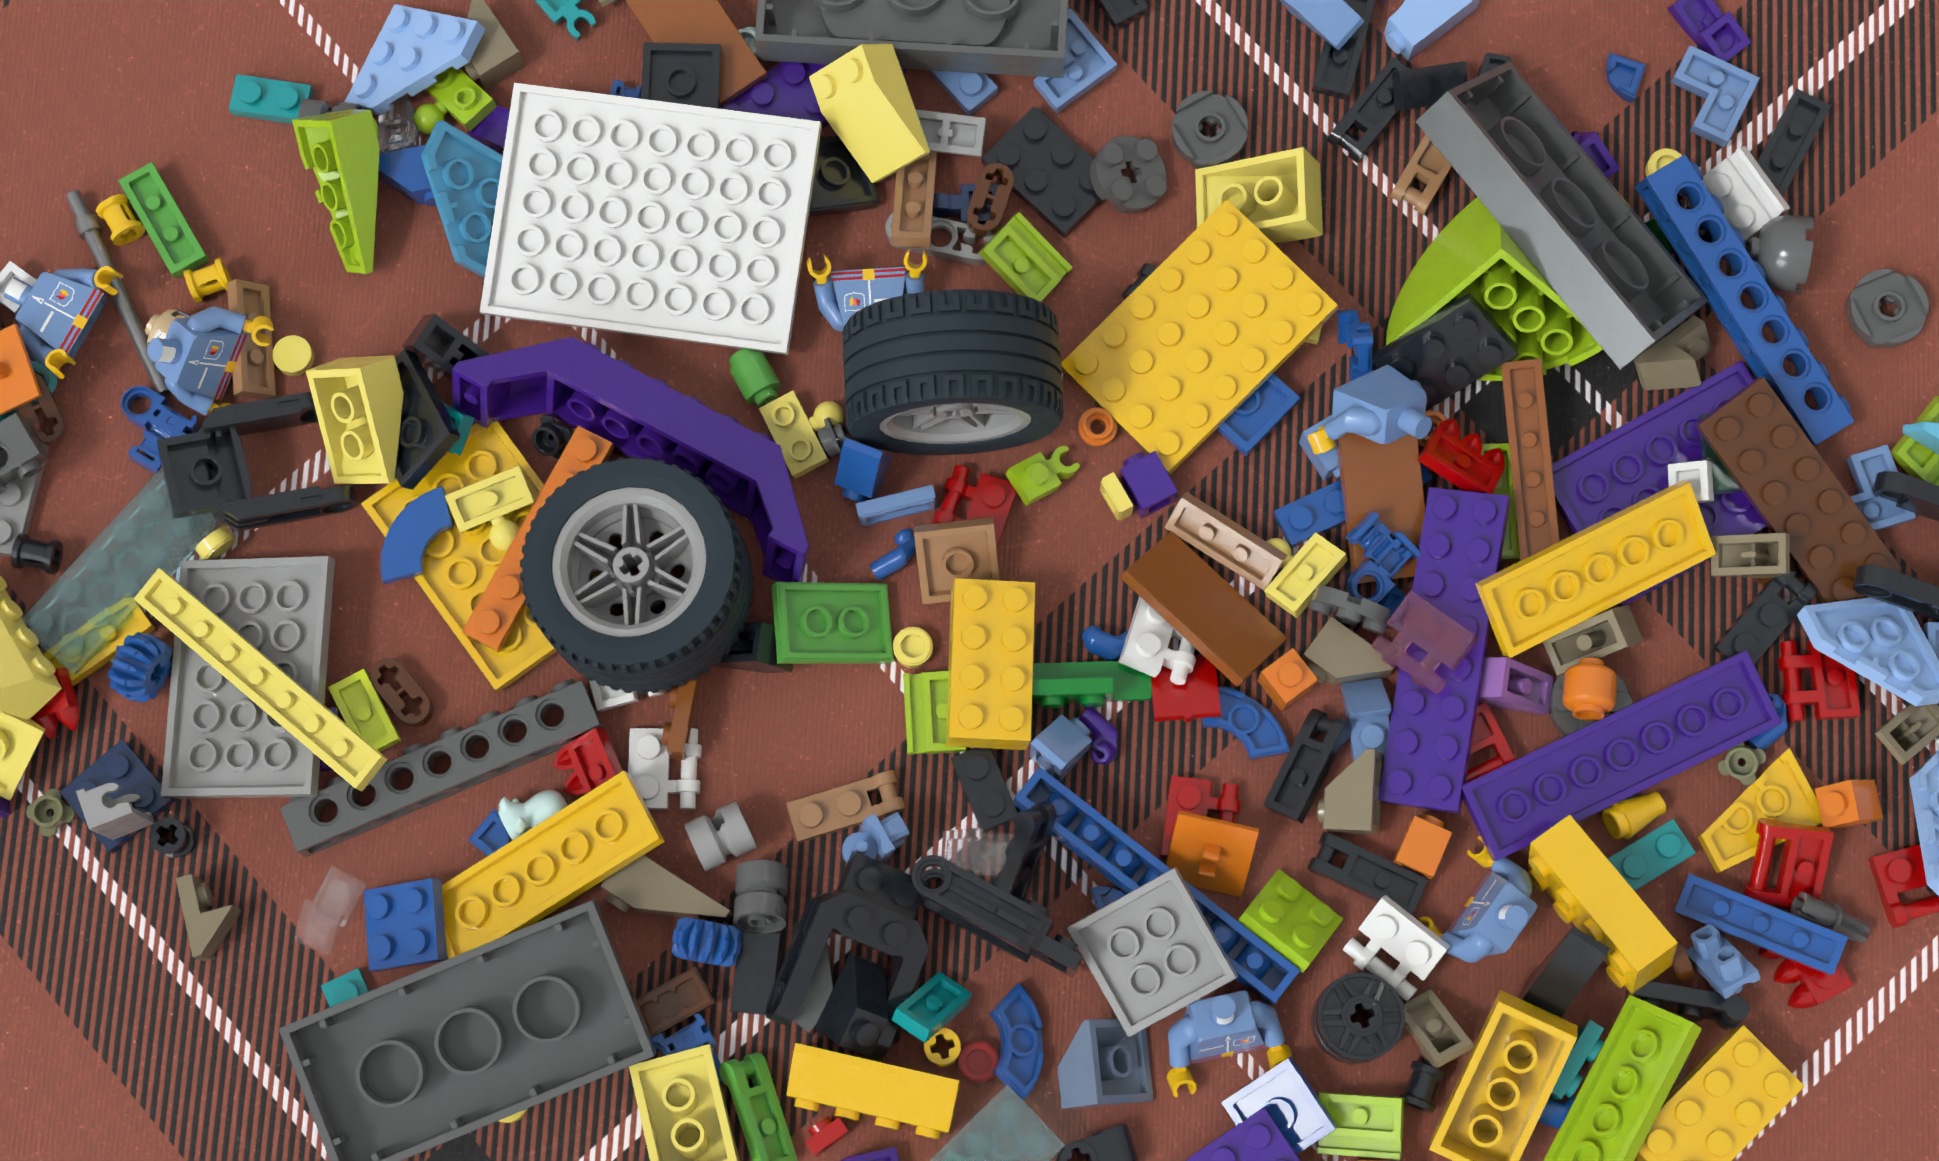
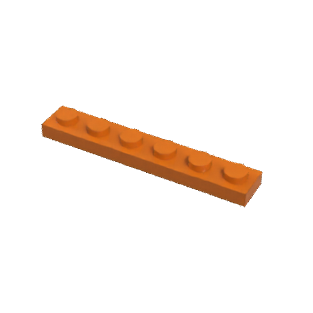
[462,426,614,653]

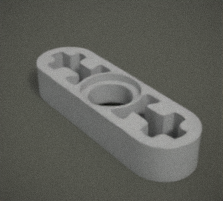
[885,213,994,266]

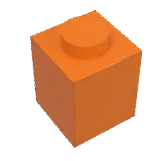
[1257,648,1318,712]
[1814,780,1883,828]
[1392,814,1452,881]

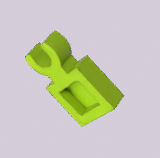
[1005,446,1080,507]

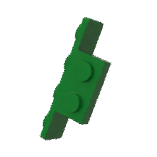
[1032,661,1152,709]

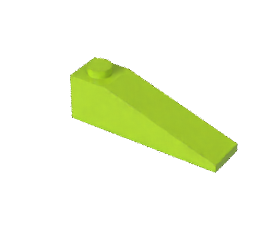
[292,109,380,274]

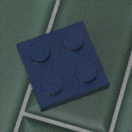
[59,739,176,854]

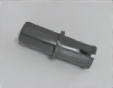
[1791,892,1871,943]

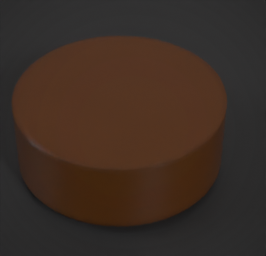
[1670,939,1694,983]

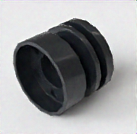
[1310,972,1405,1065]

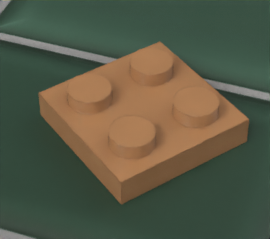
[913,517,1000,604]

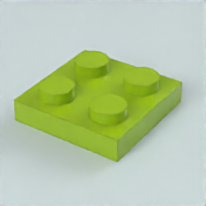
[1238,869,1343,973]

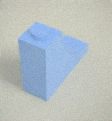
[1384,0,1481,61]

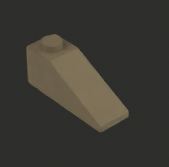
[601,855,733,922]

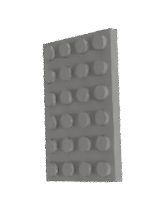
[161,556,335,799]

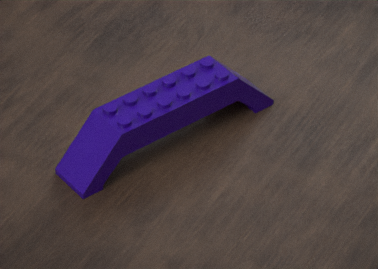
[452,337,809,582]

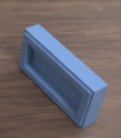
[855,485,937,527]

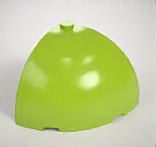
[1386,197,1603,381]

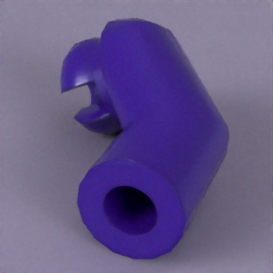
[1078,707,1118,765]

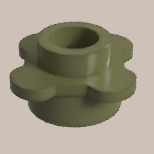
[1718,742,1766,785]
[26,789,75,837]

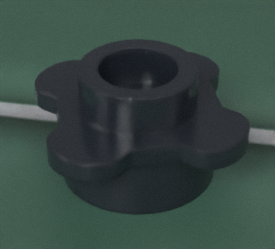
[532,414,573,459]

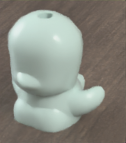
[498,789,567,841]

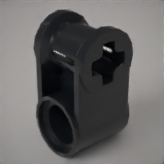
[1056,1123,1139,1161]

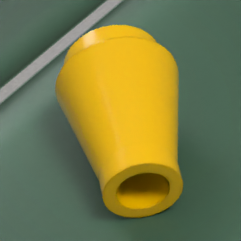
[1602,791,1666,840]

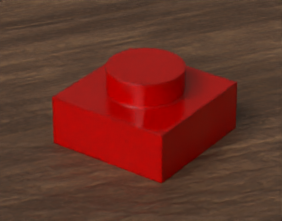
[805,1116,850,1157]

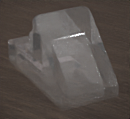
[941,828,1016,876]
[294,866,370,958]

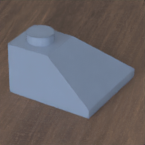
[1057,1019,1154,1109]

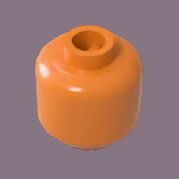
[1562,658,1617,721]

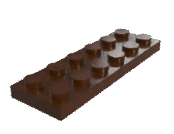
[1695,377,1902,603]

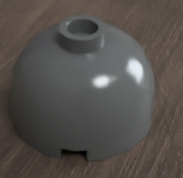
[1748,215,1814,294]

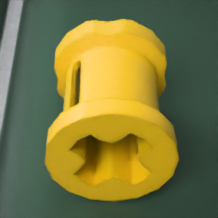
[96,194,145,246]
[183,257,232,303]
[924,1028,961,1067]

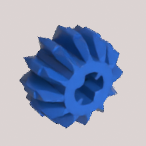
[108,632,173,703]
[671,917,742,967]

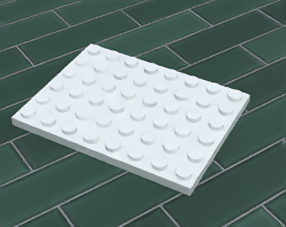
[480,83,822,355]

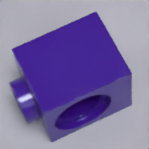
[1119,451,1178,519]

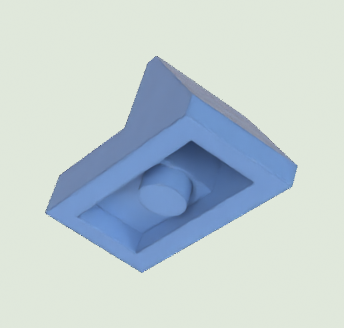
[1340,678,1392,762]

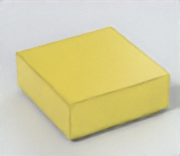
[1100,472,1133,521]

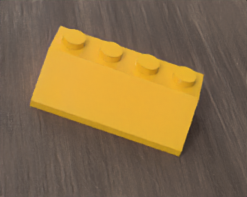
[787,1043,960,1140]

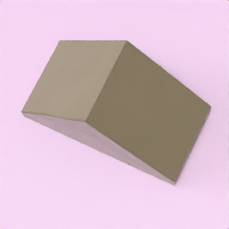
[1711,533,1790,578]
[1875,703,1939,765]

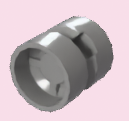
[684,800,758,872]

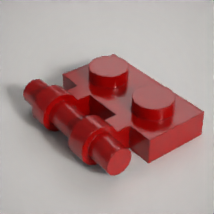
[931,464,1017,550]
[1777,640,1861,722]
[1160,775,1241,858]

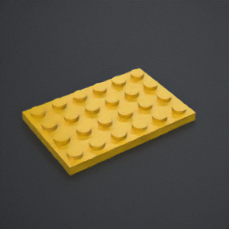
[1061,199,1339,474]
[361,421,622,693]

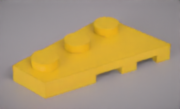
[1698,748,1822,873]

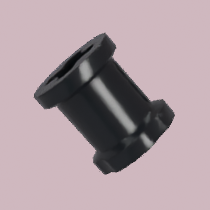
[11,533,63,575]
[149,817,196,858]
[1399,1061,1447,1113]

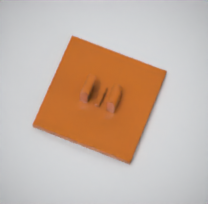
[0,324,42,416]
[1166,811,1259,897]

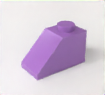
[1478,657,1553,715]

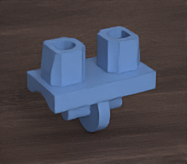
[842,812,909,865]
[1686,924,1761,999]

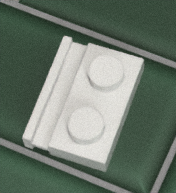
[1702,146,1790,242]

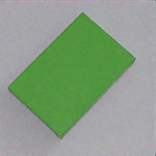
[771,582,894,664]

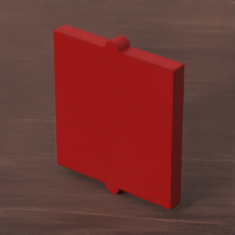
[1151,654,1221,723]

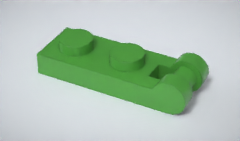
[719,1052,798,1161]

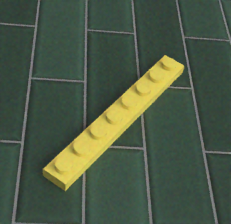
[134,568,388,791]

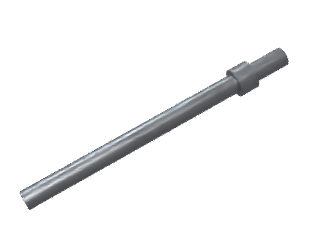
[66,190,171,396]

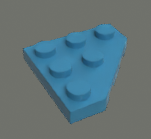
[421,120,503,279]

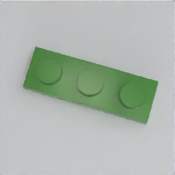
[118,162,210,279]

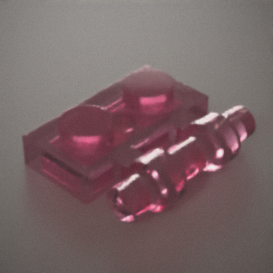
[1372,590,1478,694]

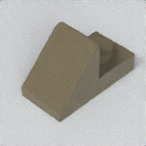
[1634,315,1712,391]
[176,874,241,961]
[1403,989,1474,1068]

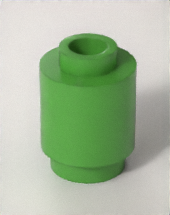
[728,348,781,407]

